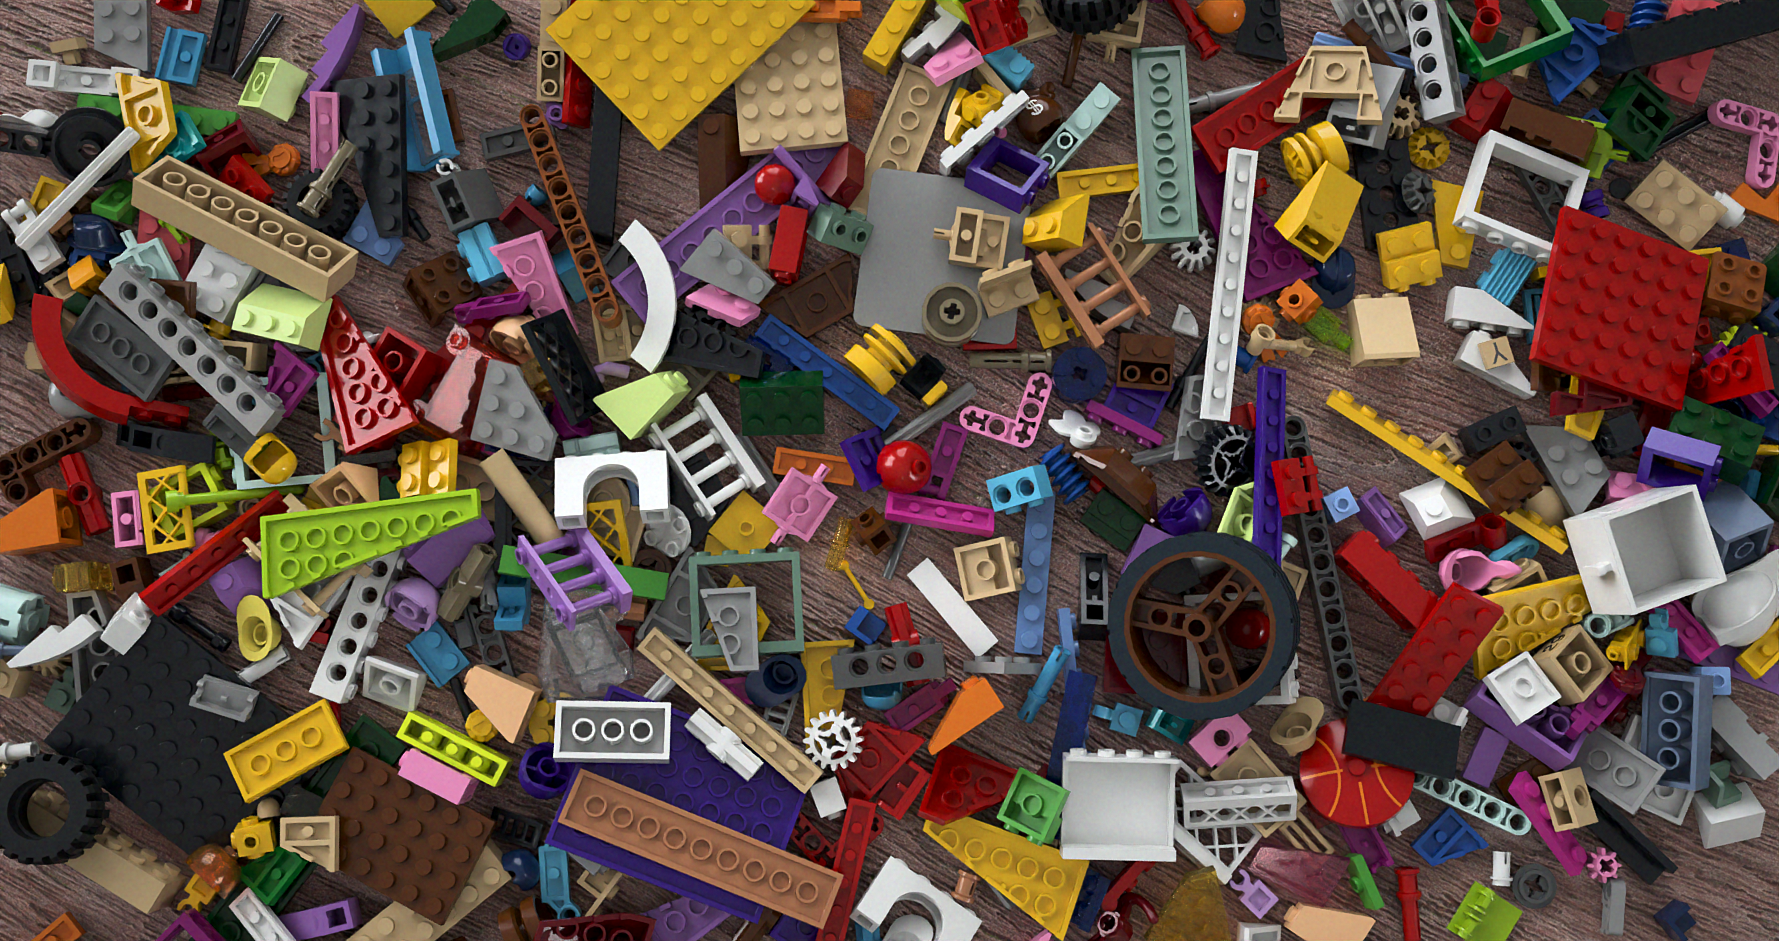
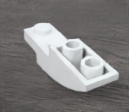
[901,3,965,64]

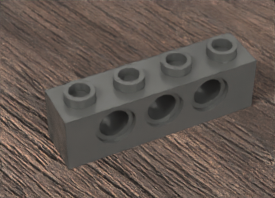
[831,637,947,690]

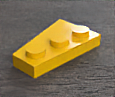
[1431,179,1484,270]

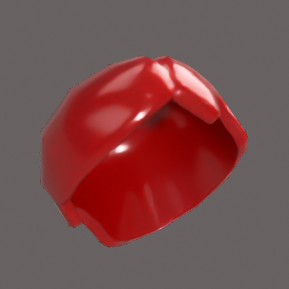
[754,163,795,206]
[1225,608,1270,649]

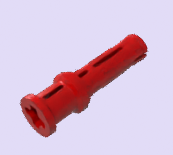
[1166,0,1222,62]
[1394,866,1422,941]

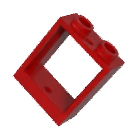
[768,204,811,286]

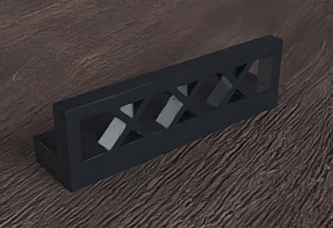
[1586,787,1678,885]

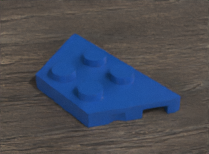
[1535,17,1619,107]

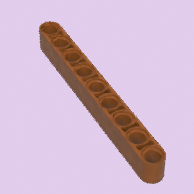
[519,104,623,329]

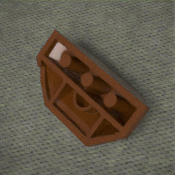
[1071,445,1158,527]

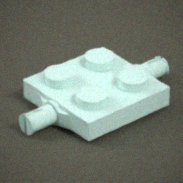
[109,230,183,296]

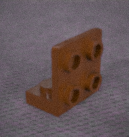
[402,251,483,328]

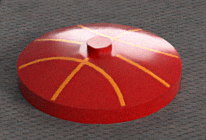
[1300,717,1415,829]

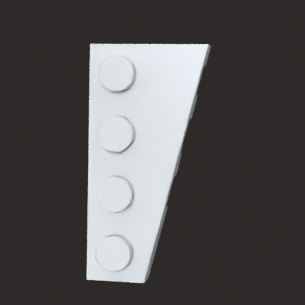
[940,90,1029,177]

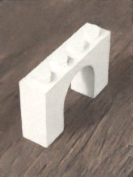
[555,449,671,530]
[849,856,982,941]

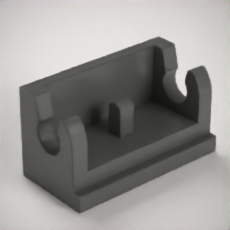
[202,403,261,461]

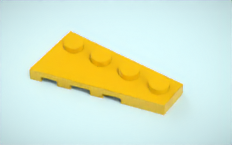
[801,639,855,753]

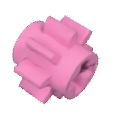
[1584,846,1622,883]

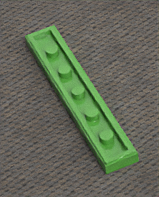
[498,545,669,602]

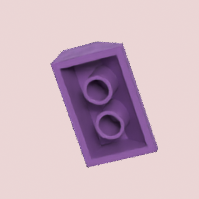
[402,488,496,589]

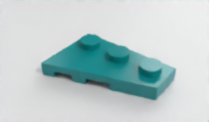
[130,110,207,177]

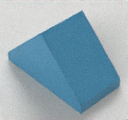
[552,248,600,305]

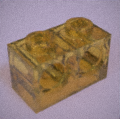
[52,561,113,593]

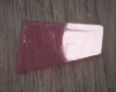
[1248,842,1350,907]

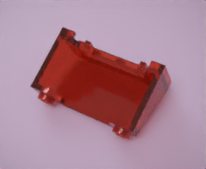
[408,324,525,457]

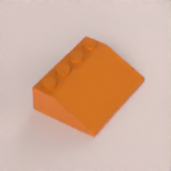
[927,675,1004,755]

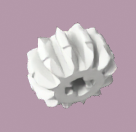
[1169,230,1216,273]

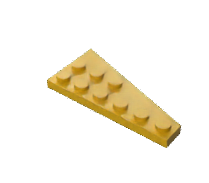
[1472,574,1592,680]

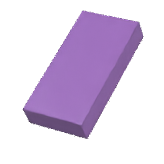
[1460,726,1510,788]

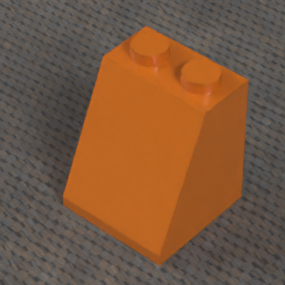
[0,488,84,556]

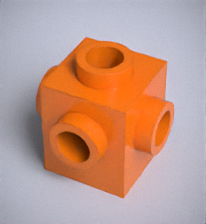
[1276,278,1324,325]

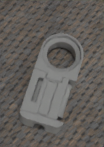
[1600,877,1626,936]

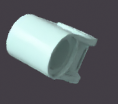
[1576,611,1635,639]

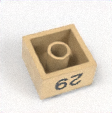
[1532,624,1614,706]

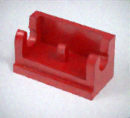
[875,758,931,821]

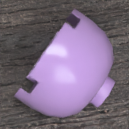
[385,577,441,631]

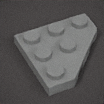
[470,359,557,461]

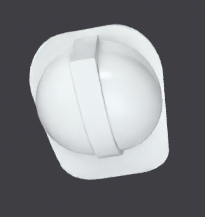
[1691,549,1779,647]

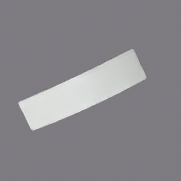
[26,59,140,98]

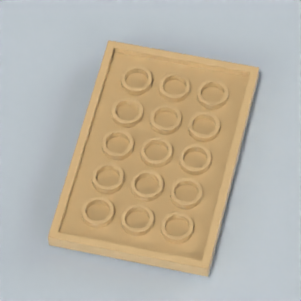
[734,22,848,156]

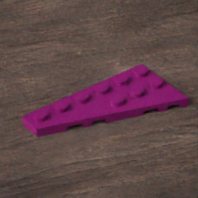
[1193,149,1319,304]

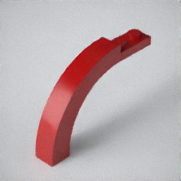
[31,293,190,427]

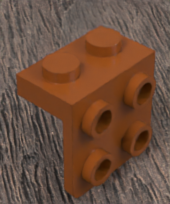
[1700,251,1767,325]

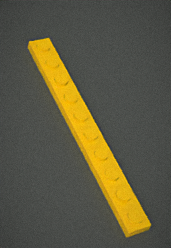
[1326,389,1569,555]

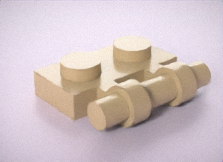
[723,225,772,276]

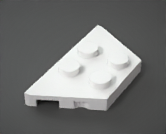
[270,574,354,650]

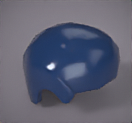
[501,849,540,891]

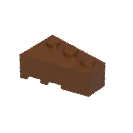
[1500,97,1598,166]

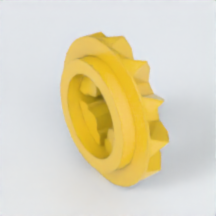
[1408,126,1451,169]

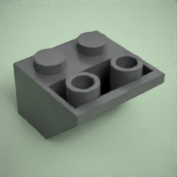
[429,168,504,239]

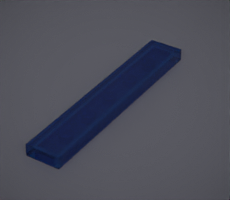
[1046,669,1098,840]

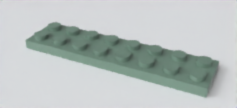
[1131,45,1199,244]

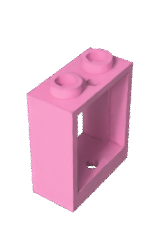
[398,748,481,805]

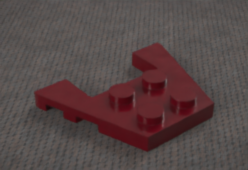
[1549,378,1633,418]

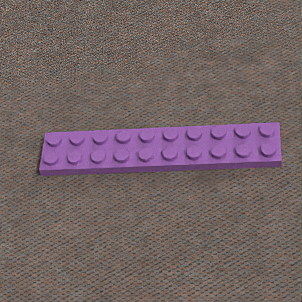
[610,146,841,324]

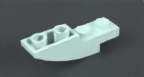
[1035,81,1121,181]

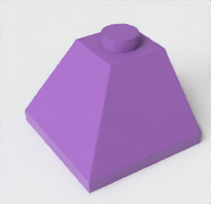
[208,556,274,616]

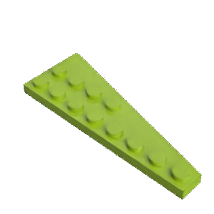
[260,488,482,599]

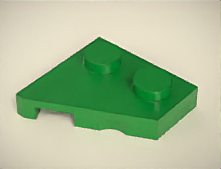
[233,846,308,906]

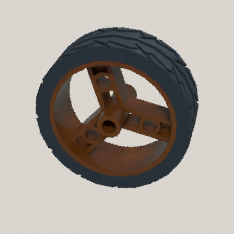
[1107,531,1301,720]

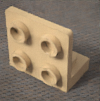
[977,258,1040,319]

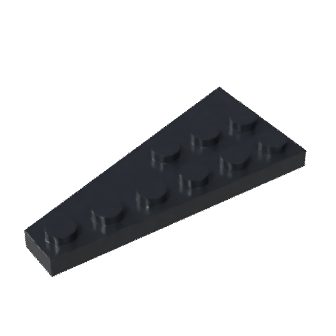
[330,73,409,239]

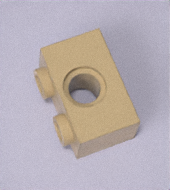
[1538,767,1598,832]

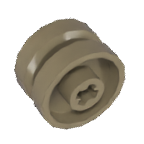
[922,282,982,347]

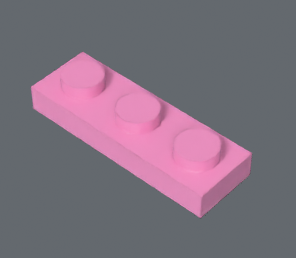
[310,91,340,173]

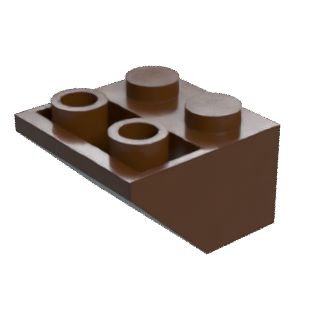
[1115,333,1175,392]

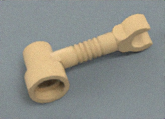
[1246,324,1315,357]

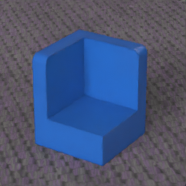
[844,605,886,645]

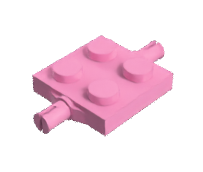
[762,463,838,546]

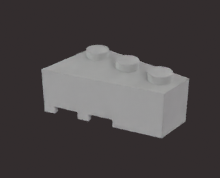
[1711,695,1779,780]

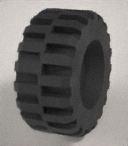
[1041,0,1141,35]
[0,754,110,865]

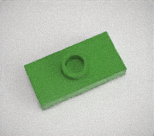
[1342,853,1384,910]

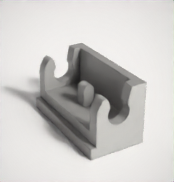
[189,674,260,722]

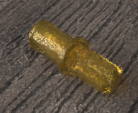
[825,516,853,572]

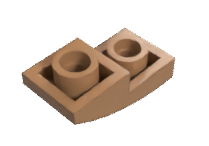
[49,189,99,240]

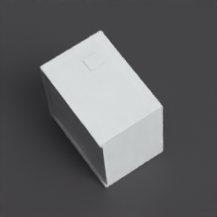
[1563,484,1727,615]

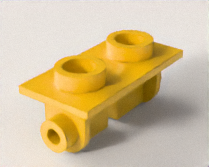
[1606,619,1646,670]

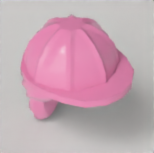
[1438,548,1522,592]

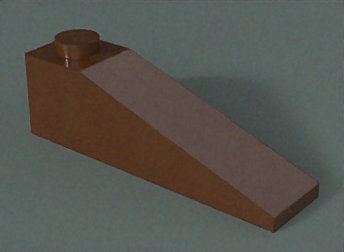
[698,114,752,209]

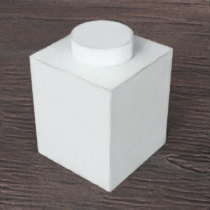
[810,775,848,820]

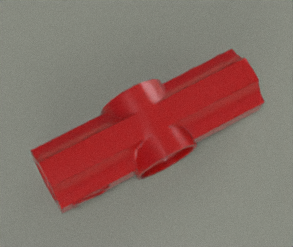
[58,452,112,537]
[884,602,930,687]

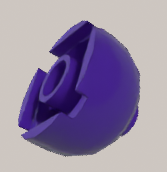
[1158,487,1213,537]
[518,742,576,800]

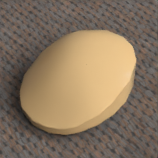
[1523,486,1570,531]

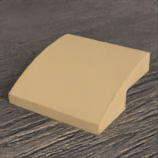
[590,304,645,365]

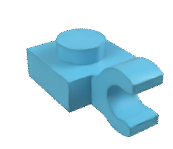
[1645,608,1679,658]
[1092,702,1143,737]

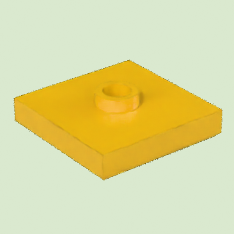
[708,490,778,567]

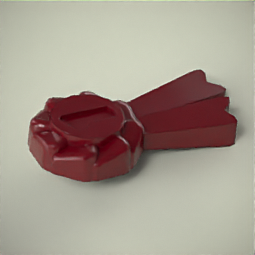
[1610,649,1652,694]

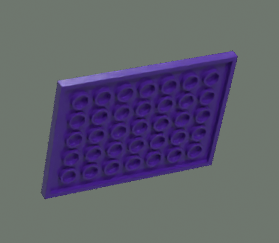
[544,684,818,924]

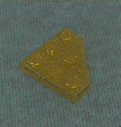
[1144,865,1232,941]

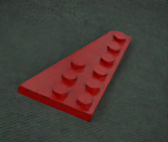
[320,294,420,455]

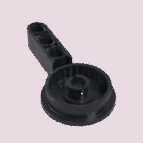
[0,106,131,187]

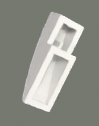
[6,614,104,668]

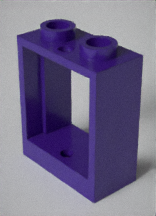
[964,136,1050,214]
[1636,427,1724,502]

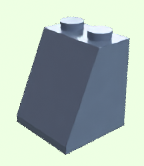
[1702,481,1774,574]

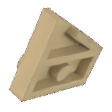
[280,816,339,872]

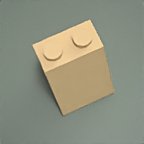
[1347,293,1420,368]

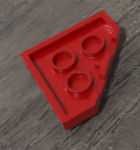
[917,744,1018,826]

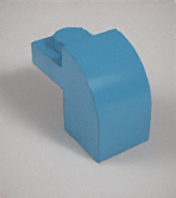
[494,574,531,632]

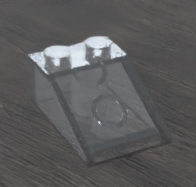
[546,606,634,695]

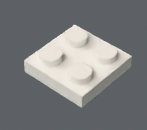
[1482,651,1562,726]

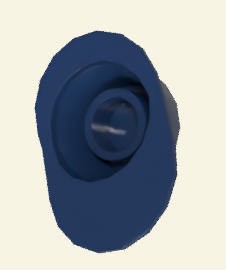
[67,214,127,254]
[1312,246,1356,309]
[745,654,807,707]

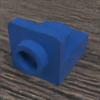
[69,248,118,267]

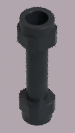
[168,603,232,653]

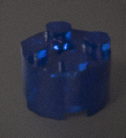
[1050,347,1107,405]

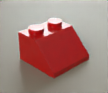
[1448,78,1513,145]

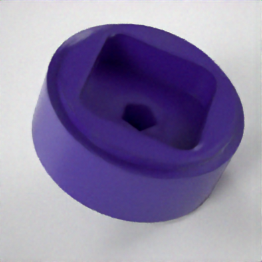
[503,33,531,61]

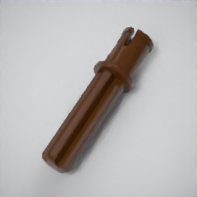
[1340,18,1406,81]

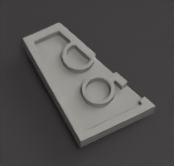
[699,586,759,673]

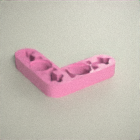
[1707,99,1779,190]
[959,372,1052,449]

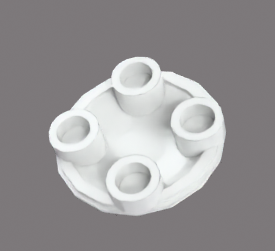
[644,504,691,557]

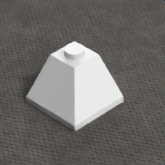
[1399,477,1475,540]

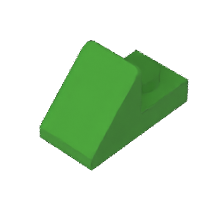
[91,179,139,225]

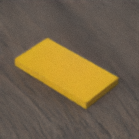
[223,699,350,804]

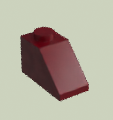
[815,142,866,209]

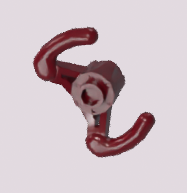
[1088,891,1159,941]

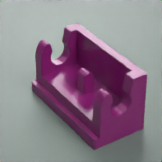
[1336,824,1395,874]

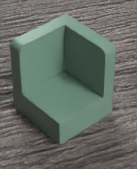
[1700,760,1742,809]

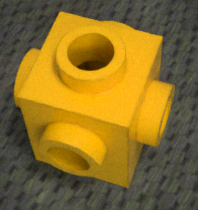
[231,816,277,859]

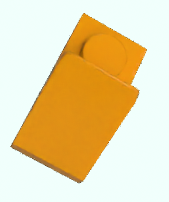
[68,255,109,298]

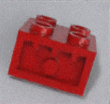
[963,0,1028,56]

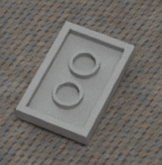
[1562,726,1667,816]

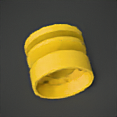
[1280,121,1350,191]
[843,323,916,396]

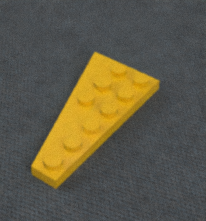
[922,816,1090,941]

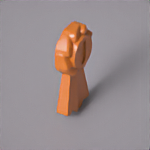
[242,143,301,178]
[1241,303,1290,363]

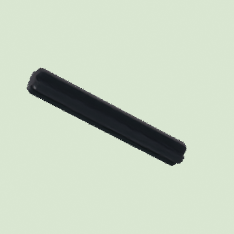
[1629,108,1726,162]

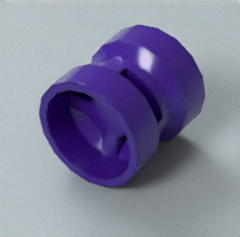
[1579,189,1610,218]

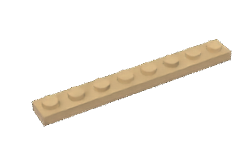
[637,627,824,794]

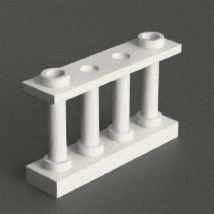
[648,392,766,522]

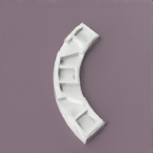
[618,219,677,373]

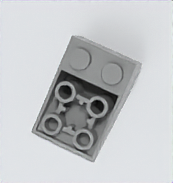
[1326,63,1406,150]

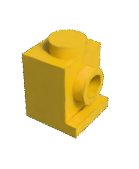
[961,83,1004,127]

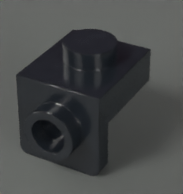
[899,352,946,401]

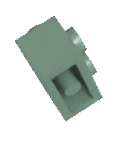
[807,202,874,255]

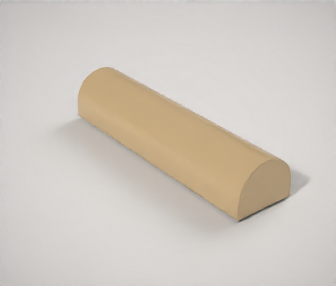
[479,448,565,545]

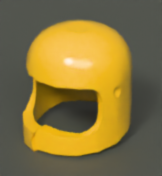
[243,432,298,485]

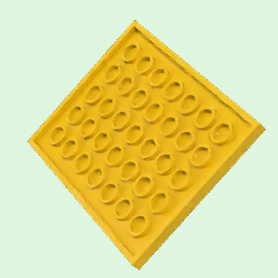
[545,0,816,152]

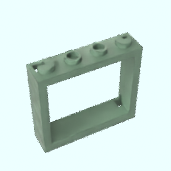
[688,547,805,659]

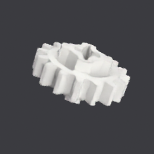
[803,709,865,771]

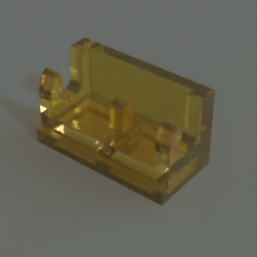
[519,356,552,397]

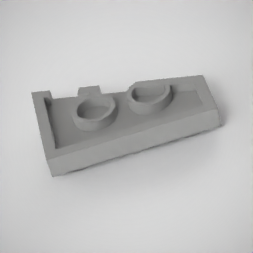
[679,228,777,304]
[1173,374,1225,461]

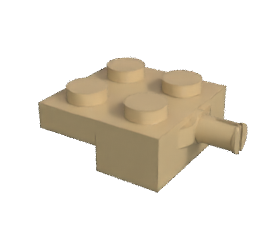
[1086,0,1147,63]
[933,206,1010,271]

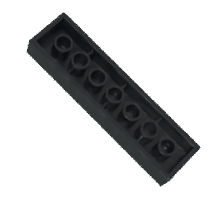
[1596,0,1779,79]

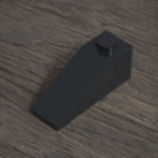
[1077,552,1109,641]

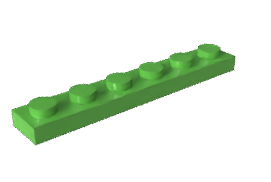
[76,93,240,137]

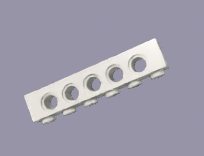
[309,549,408,704]

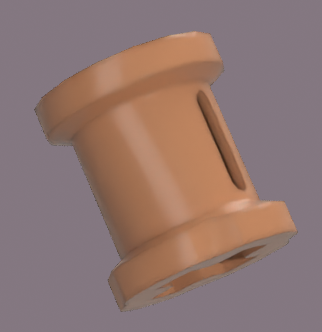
[950,868,982,904]

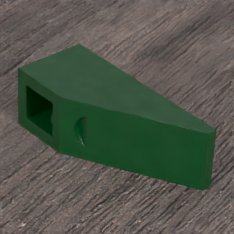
[432,0,512,63]

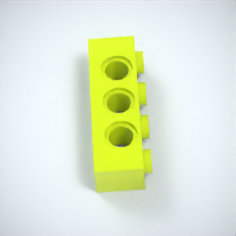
[396,710,514,787]

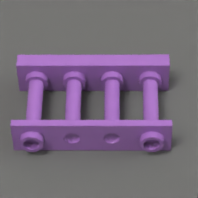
[515,528,633,632]

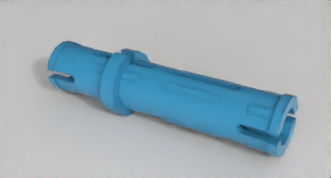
[1017,645,1071,723]

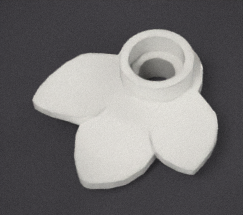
[1048,410,1101,449]

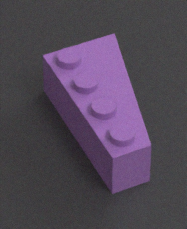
[1462,680,1588,772]

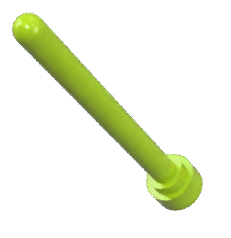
[165,484,305,513]

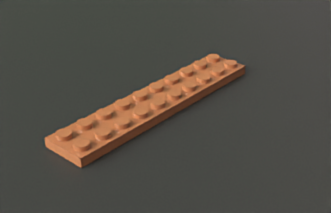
[557,768,844,930]

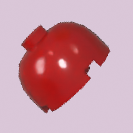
[876,440,932,495]

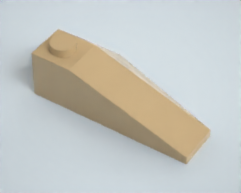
[1099,185,1167,285]

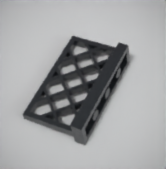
[520,308,606,426]
[494,461,562,571]

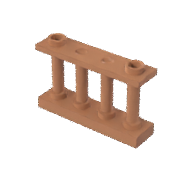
[1035,222,1151,352]

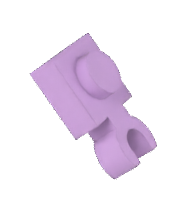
[1228,868,1279,919]

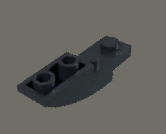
[116,418,217,463]

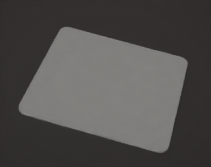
[853,168,1031,345]

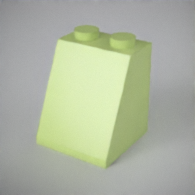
[593,370,692,440]

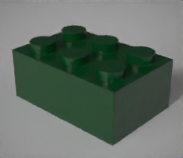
[739,370,825,436]
[1666,395,1766,486]

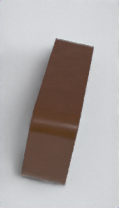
[0,418,103,505]

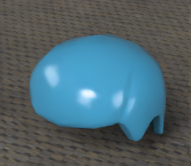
[861,682,903,711]

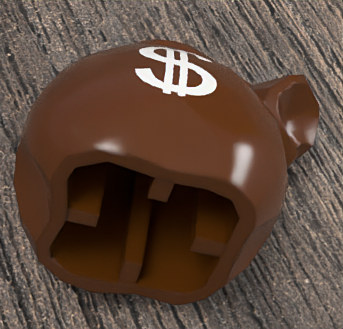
[1015,81,1064,145]

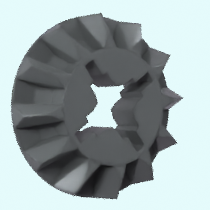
[1402,170,1436,214]
[1510,863,1557,909]

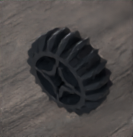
[1191,424,1255,498]

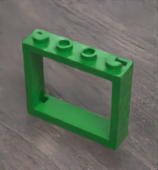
[1446,0,1574,83]

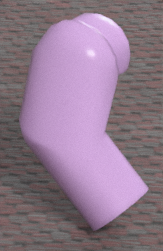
[593,362,630,384]

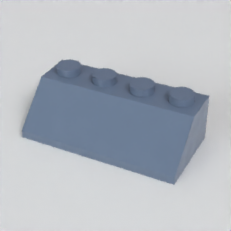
[1640,671,1714,791]

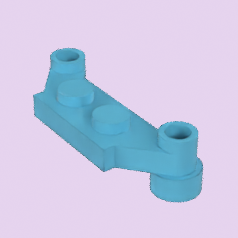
[538,844,582,919]

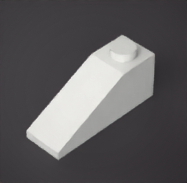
[1452,330,1536,400]

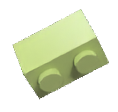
[237,57,308,122]

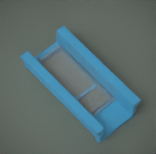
[370,26,460,173]

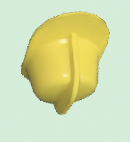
[236,595,282,662]

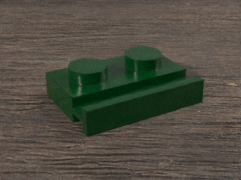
[1079,488,1146,552]

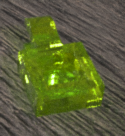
[1303,305,1353,351]

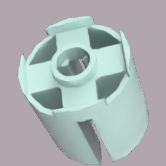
[0,583,50,645]

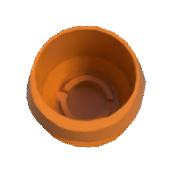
[1195,0,1246,34]

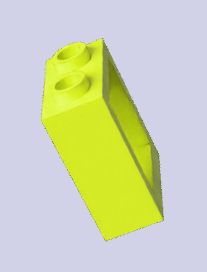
[149,462,237,541]

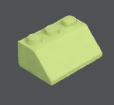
[231,283,333,351]

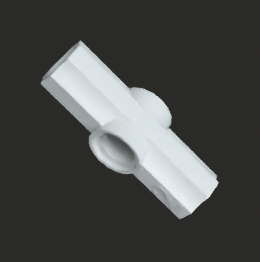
[684,708,764,782]

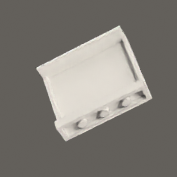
[1059,748,1179,862]

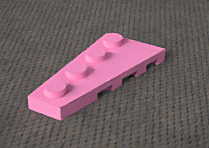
[489,230,579,335]

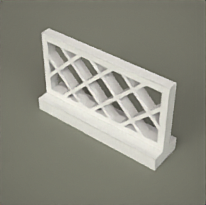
[1173,759,1262,885]

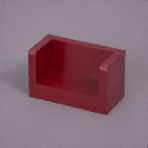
[195,119,262,180]
[498,195,564,251]

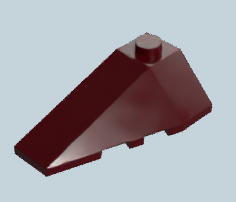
[533,912,657,941]

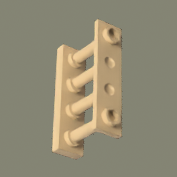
[242,493,374,619]

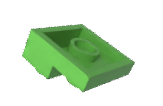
[996,767,1071,847]

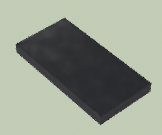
[1341,698,1461,782]

